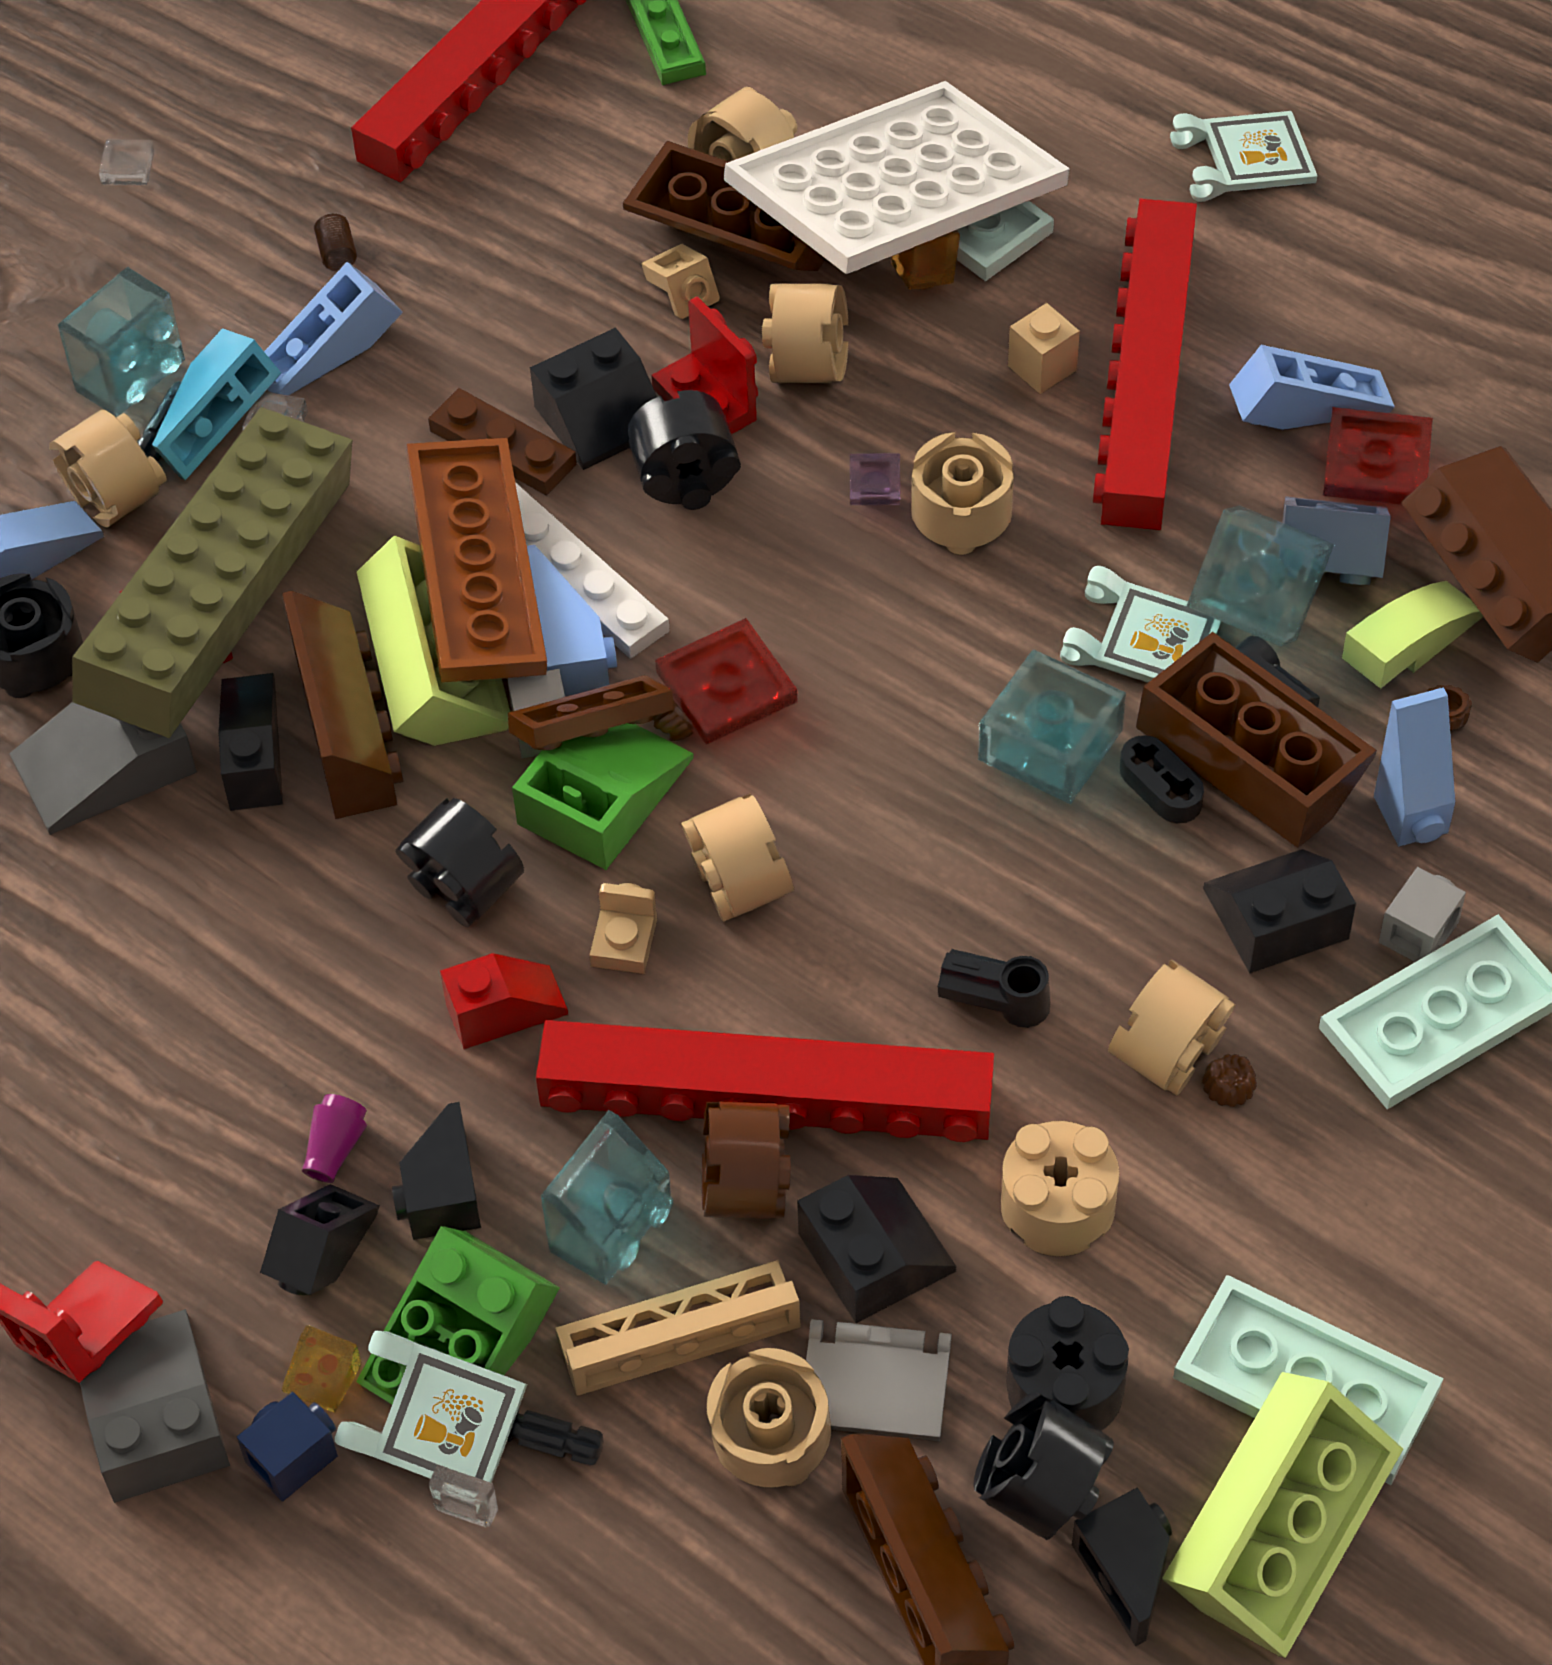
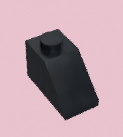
[392,1102,481,1240]
[260,1184,380,1295]
[1072,1487,1172,1646]

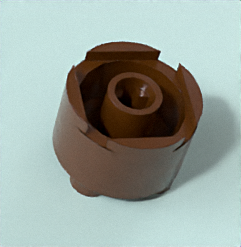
[701,1102,791,1219]

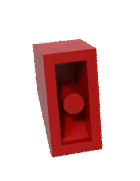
[440,953,568,1050]

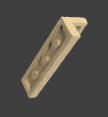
[556,1260,800,1396]

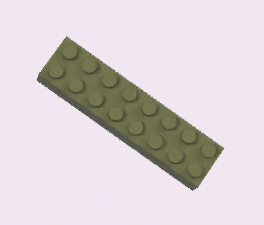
[72,407,353,738]

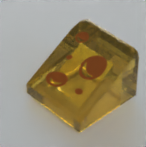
[282,1325,362,1413]

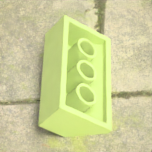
[357,535,510,746]
[1162,1372,1403,1658]

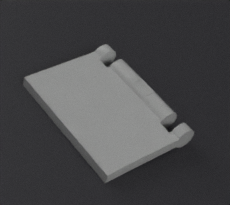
[806,1319,952,1441]

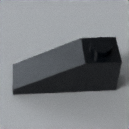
[218,673,283,811]

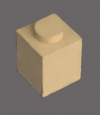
[1008,303,1080,394]

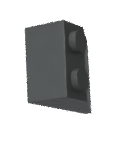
[9,702,197,835]
[80,1309,230,1503]

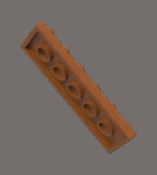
[407,438,547,683]

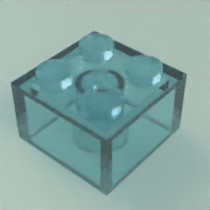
[57,267,185,417]
[1187,505,1335,647]
[978,649,1126,804]

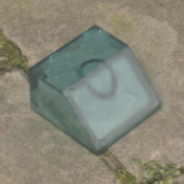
[541,1110,673,1285]

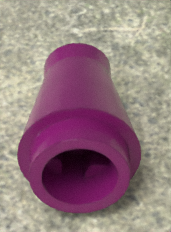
[302,1094,367,1183]

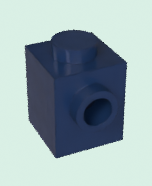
[236,1391,338,1502]

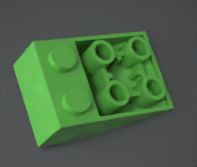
[512,723,694,870]
[356,1226,560,1404]

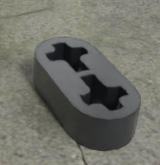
[1120,735,1204,824]

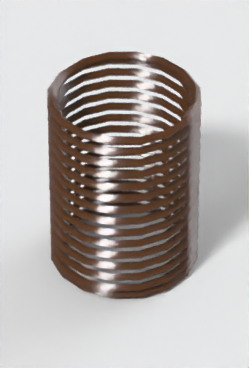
[314,213,357,271]

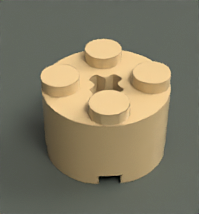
[688,87,797,162]
[762,284,848,383]
[49,409,167,527]
[911,432,1014,555]
[681,793,794,922]
[1108,960,1236,1096]
[1001,1121,1119,1256]
[707,1348,831,1487]

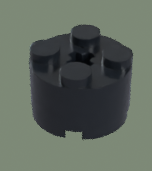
[628,390,741,510]
[0,574,83,698]
[395,798,524,928]
[1006,1296,1129,1431]
[973,1392,1114,1540]

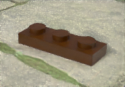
[428,388,577,496]
[508,675,674,750]

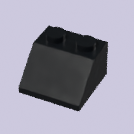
[530,327,657,470]
[1203,849,1356,973]
[797,1175,956,1323]

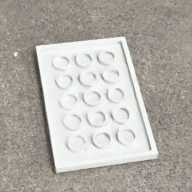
[724,81,1070,274]

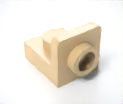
[641,244,720,319]
[590,883,657,974]

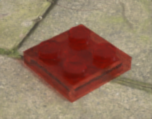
[1323,407,1433,505]
[655,618,798,745]

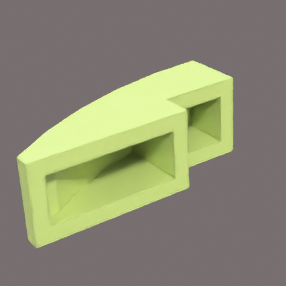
[1342,581,1484,689]

